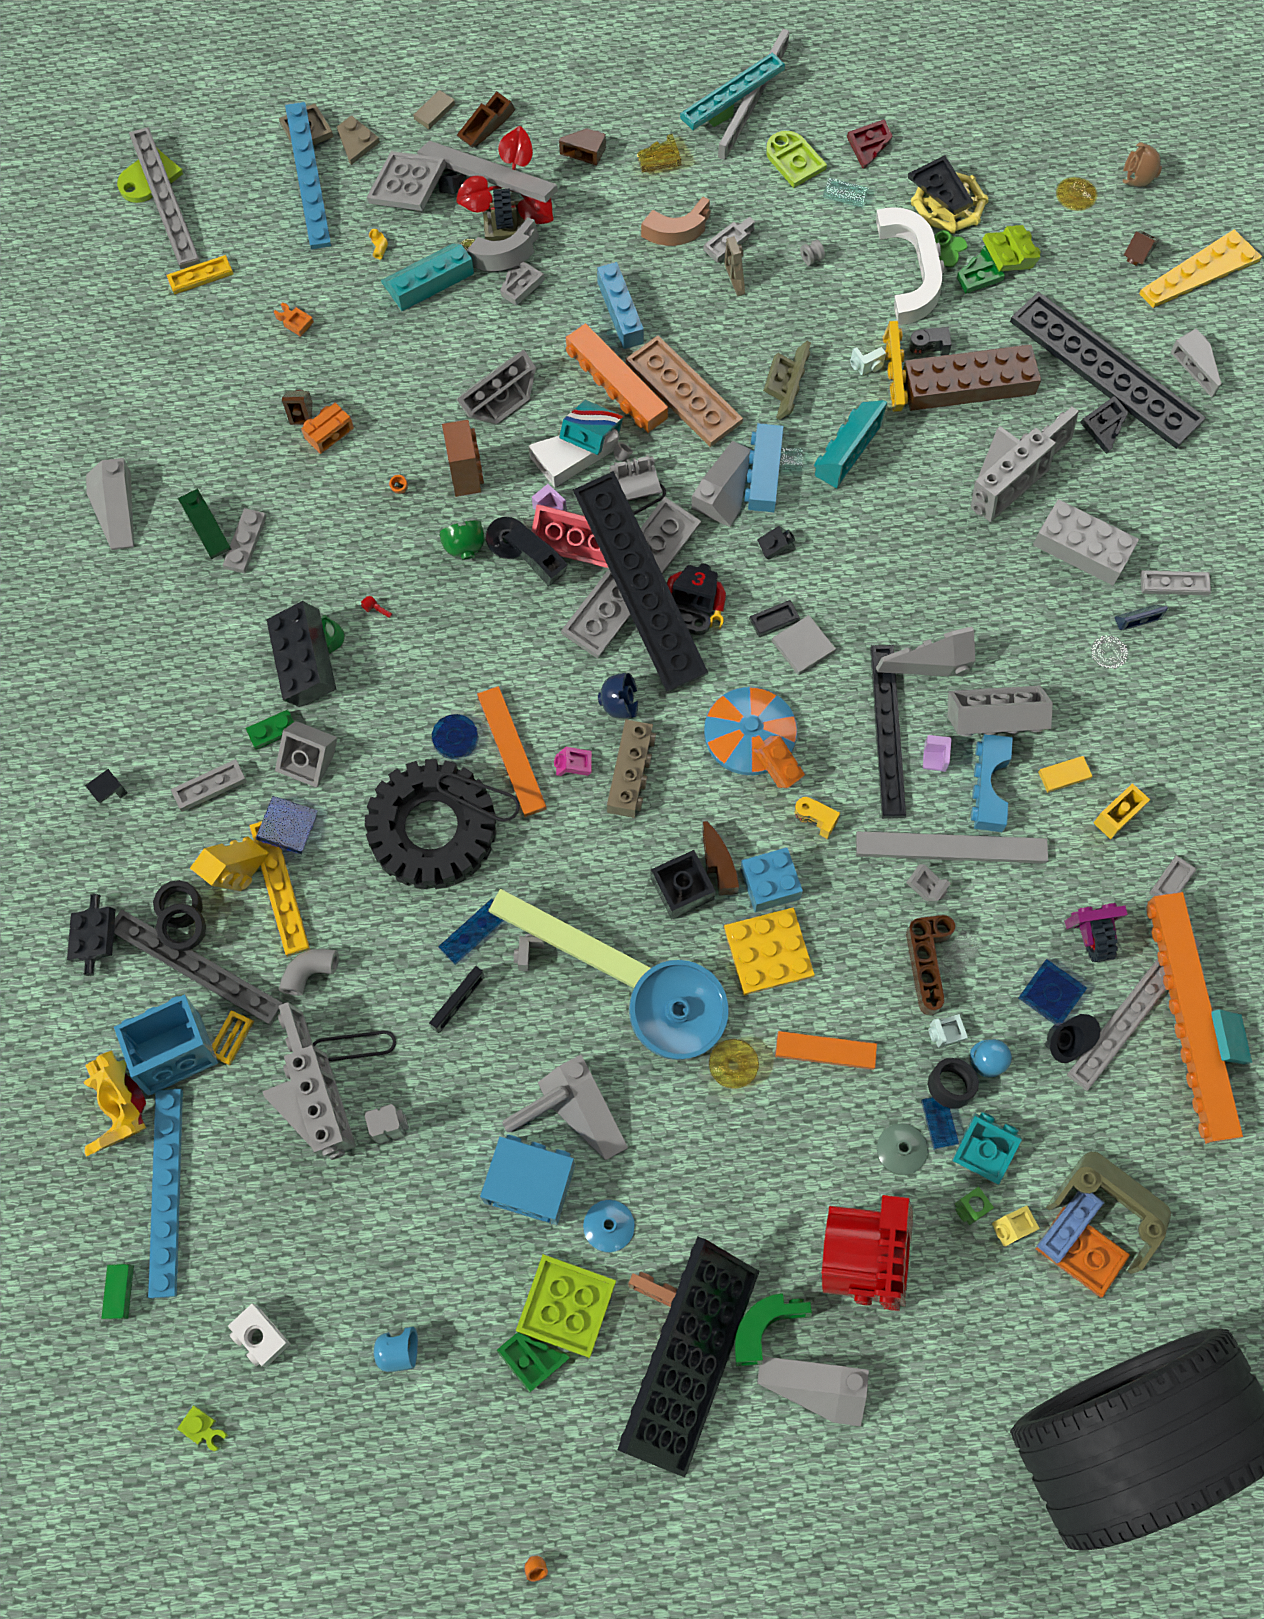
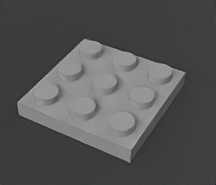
[367,151,446,211]

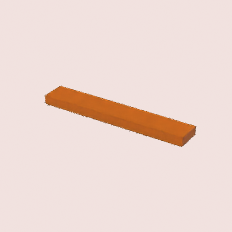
[477,686,547,817]

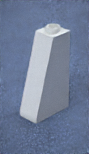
[529,428,619,488]

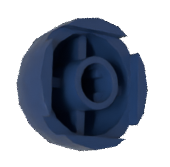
[598,673,638,719]

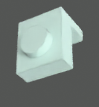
[850,347,886,376]
[928,1014,968,1048]

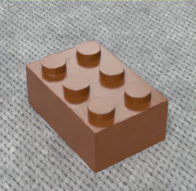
[442,420,484,497]

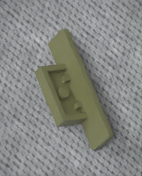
[763,341,811,420]

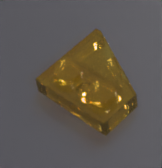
[637,134,682,173]

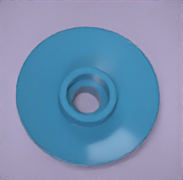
[583,1200,635,1252]

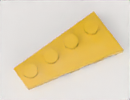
[883,321,908,412]

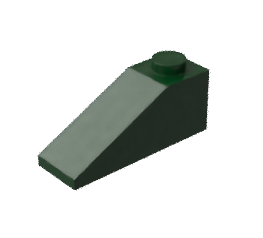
[178,488,232,559]

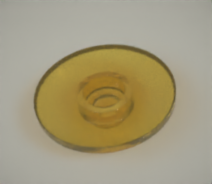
[1056,177,1097,211]
[709,1039,759,1089]

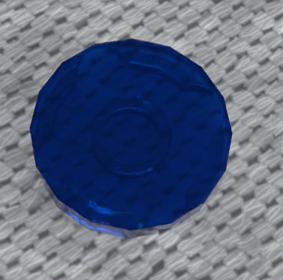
[432,714,478,760]

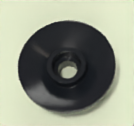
[486,517,525,559]

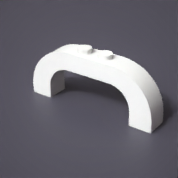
[876,208,944,325]

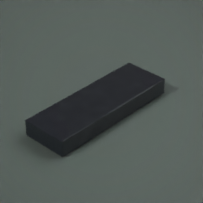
[429,966,485,1033]

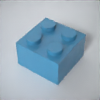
[740,847,803,912]

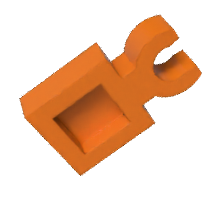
[274,303,314,337]

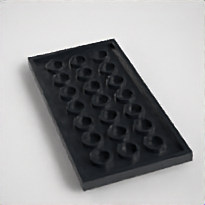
[617,1236,760,1478]

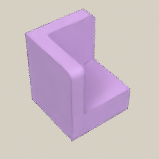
[532,484,567,511]
[923,735,951,772]

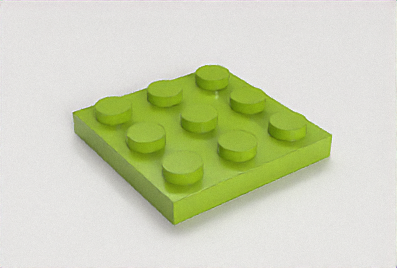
[516,1254,616,1358]

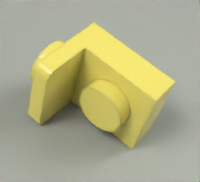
[992,1205,1040,1246]

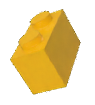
[1093,783,1150,839]

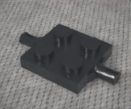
[67,894,116,976]

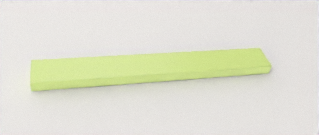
[488,889,651,988]

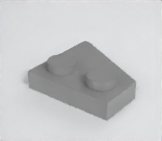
[500,262,545,306]

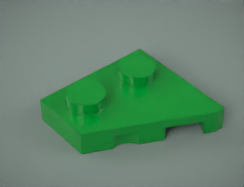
[957,245,1005,294]
[497,1332,570,1393]

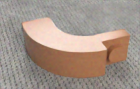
[641,196,711,246]

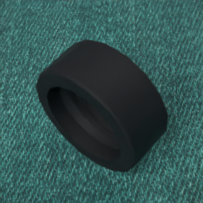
[153,880,203,929]
[156,903,206,951]
[927,1058,979,1109]

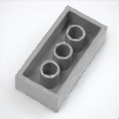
[1033,499,1139,586]
[948,685,1053,736]

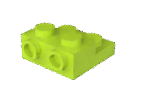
[982,225,1041,271]

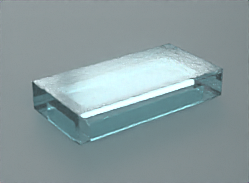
[823,178,868,208]

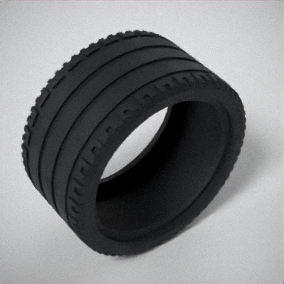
[1010,1328,1264,1550]

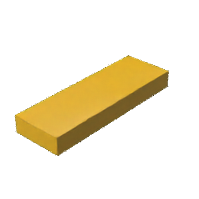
[167,255,234,295]

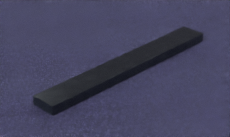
[870,645,906,819]

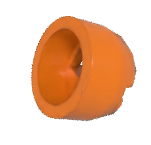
[389,475,408,494]
[524,1555,548,1582]

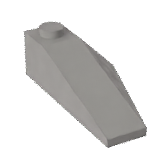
[757,1356,869,1427]

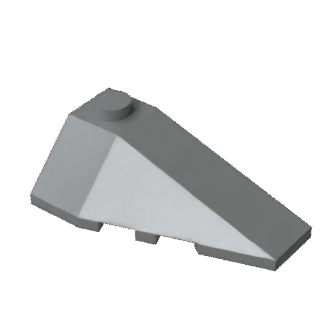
[691,441,751,527]
[86,458,134,550]
[876,626,975,677]
[538,1055,628,1160]

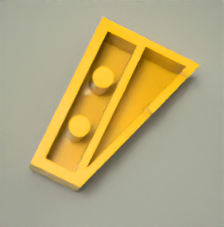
[190,836,269,891]

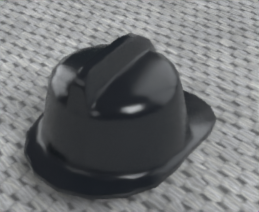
[1044,1014,1101,1063]

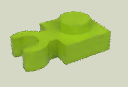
[177,1405,228,1451]

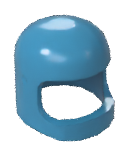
[970,1039,1012,1078]
[374,1327,418,1372]

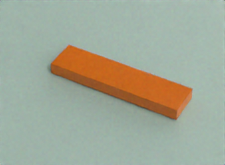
[775,1031,877,1070]

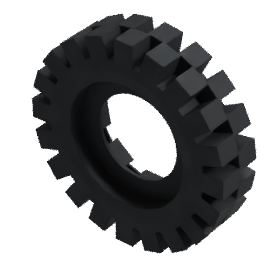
[365,759,497,890]

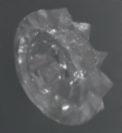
[1090,636,1128,670]

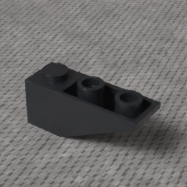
[504,523,568,587]

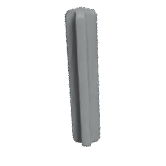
[502,1086,570,1132]

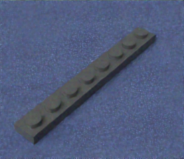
[114,909,283,1026]

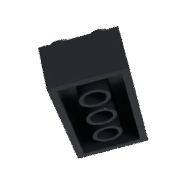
[266,601,337,707]

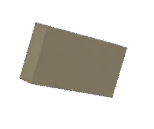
[413,90,455,129]

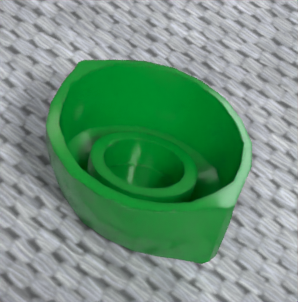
[321,615,345,654]

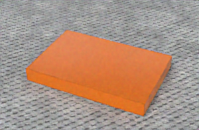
[1035,1207,1130,1298]

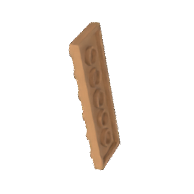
[626,335,743,447]

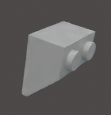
[275,721,338,788]

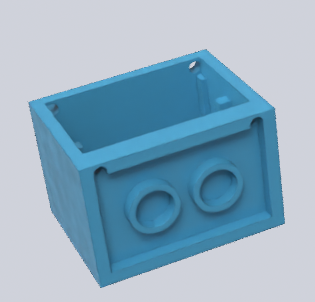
[114,994,218,1096]
[480,1135,575,1225]

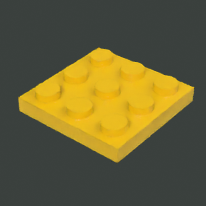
[724,907,815,996]

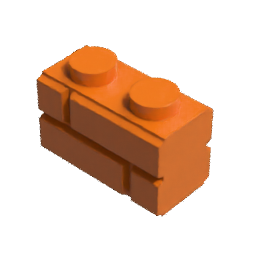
[301,403,354,454]
[753,736,805,788]

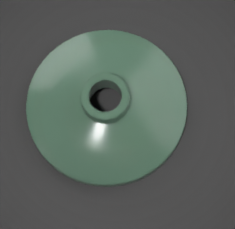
[877,1124,928,1175]

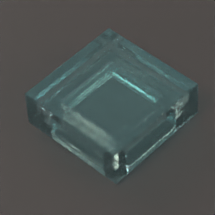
[780,447,803,471]

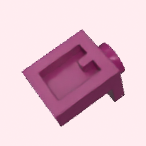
[554,747,592,776]

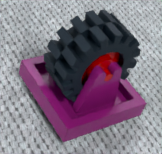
[1064,903,1128,963]

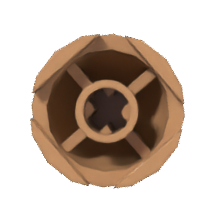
[1123,142,1162,187]

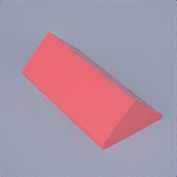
[532,504,608,568]

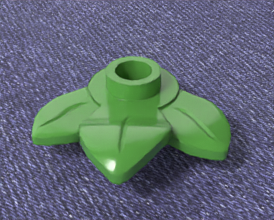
[934,230,968,267]

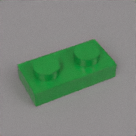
[245,709,294,750]

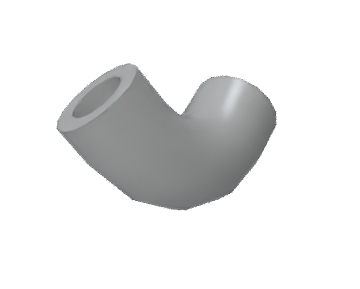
[279,949,339,996]

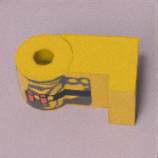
[794,797,840,839]

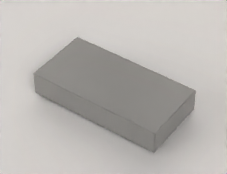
[1149,855,1196,896]

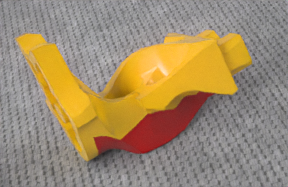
[84,1050,146,1157]

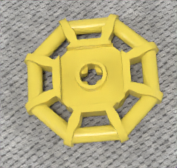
[911,172,988,234]

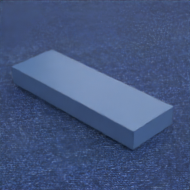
[1036,1191,1104,1263]

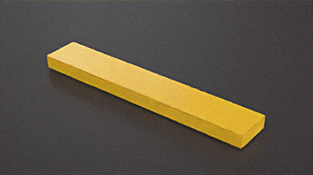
[249,818,310,957]

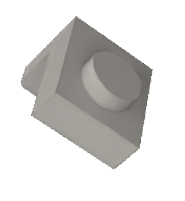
[906,864,950,901]
[514,934,545,971]

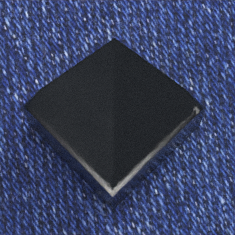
[438,173,467,194]

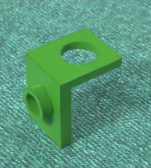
[954,1187,994,1225]

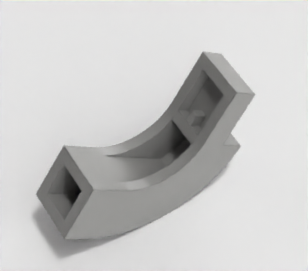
[467,218,539,271]

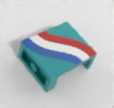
[559,399,624,455]

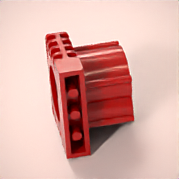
[821,1195,914,1311]

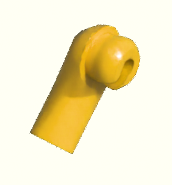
[369,229,388,260]

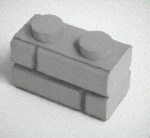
[364,1104,409,1145]

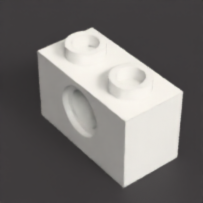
[228,1303,291,1367]

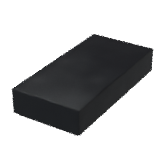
[749,600,800,637]

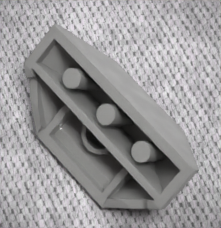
[456,349,536,424]

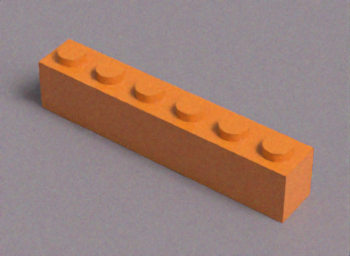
[566,323,668,433]

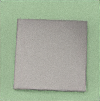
[772,615,836,675]

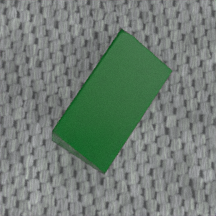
[101,1264,134,1319]

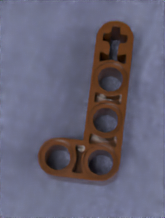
[906,915,955,1016]

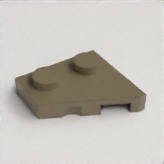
[337,115,380,165]
[724,236,745,297]

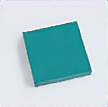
[1211,1009,1252,1065]

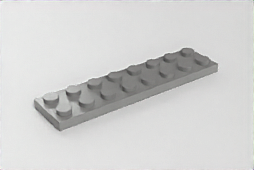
[561,497,701,659]

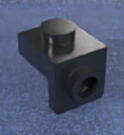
[757,526,796,560]

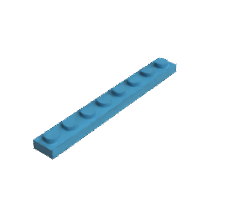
[285,102,331,250]
[148,1089,183,1299]

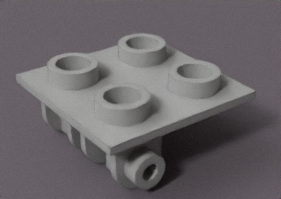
[609,455,662,501]

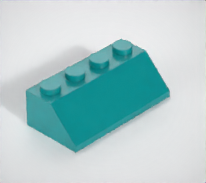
[381,243,474,311]
[814,400,887,489]

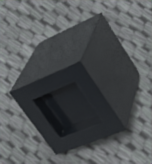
[85,769,127,803]

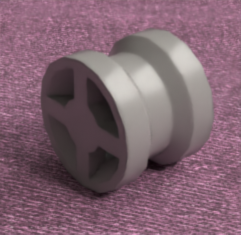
[800,239,825,266]

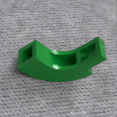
[735,1293,812,1367]

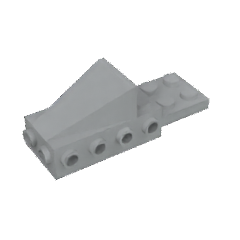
[971,407,1079,522]
[263,1002,356,1160]

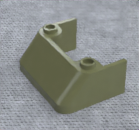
[1046,1152,1171,1274]

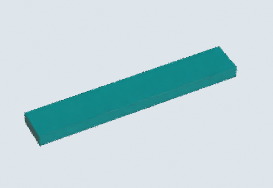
[680,52,786,130]

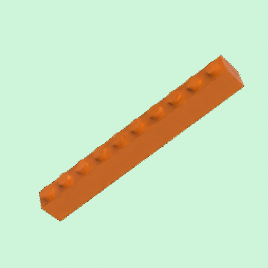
[1146,892,1243,1144]

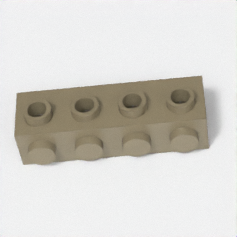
[607,719,656,818]

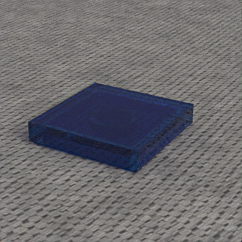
[256,796,318,855]
[1018,959,1087,1025]

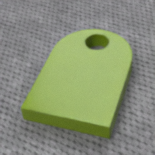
[766,131,827,188]
[117,147,183,203]

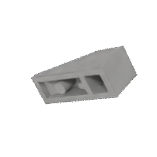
[1171,329,1221,398]

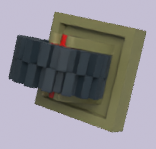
[483,188,525,241]

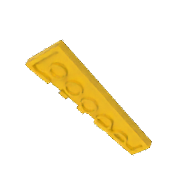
[1139,229,1262,308]

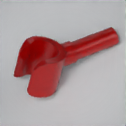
[361,596,392,618]

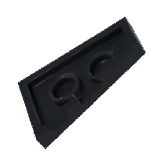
[908,155,973,215]

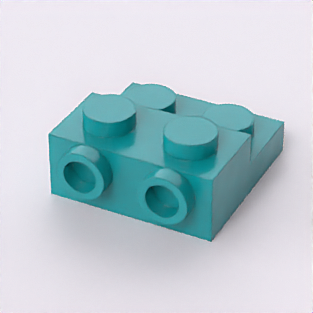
[952,1112,1022,1185]

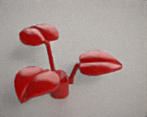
[457,126,554,224]

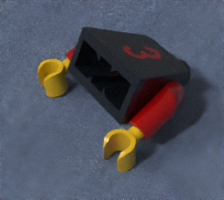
[667,563,726,629]

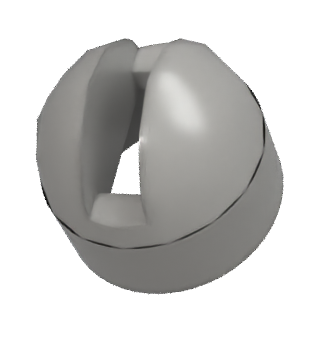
[614,442,633,461]

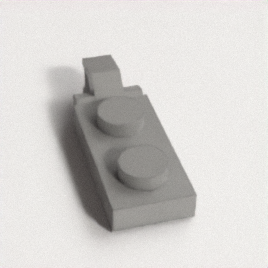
[703,216,755,263]

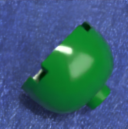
[439,520,485,560]

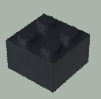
[650,850,716,920]

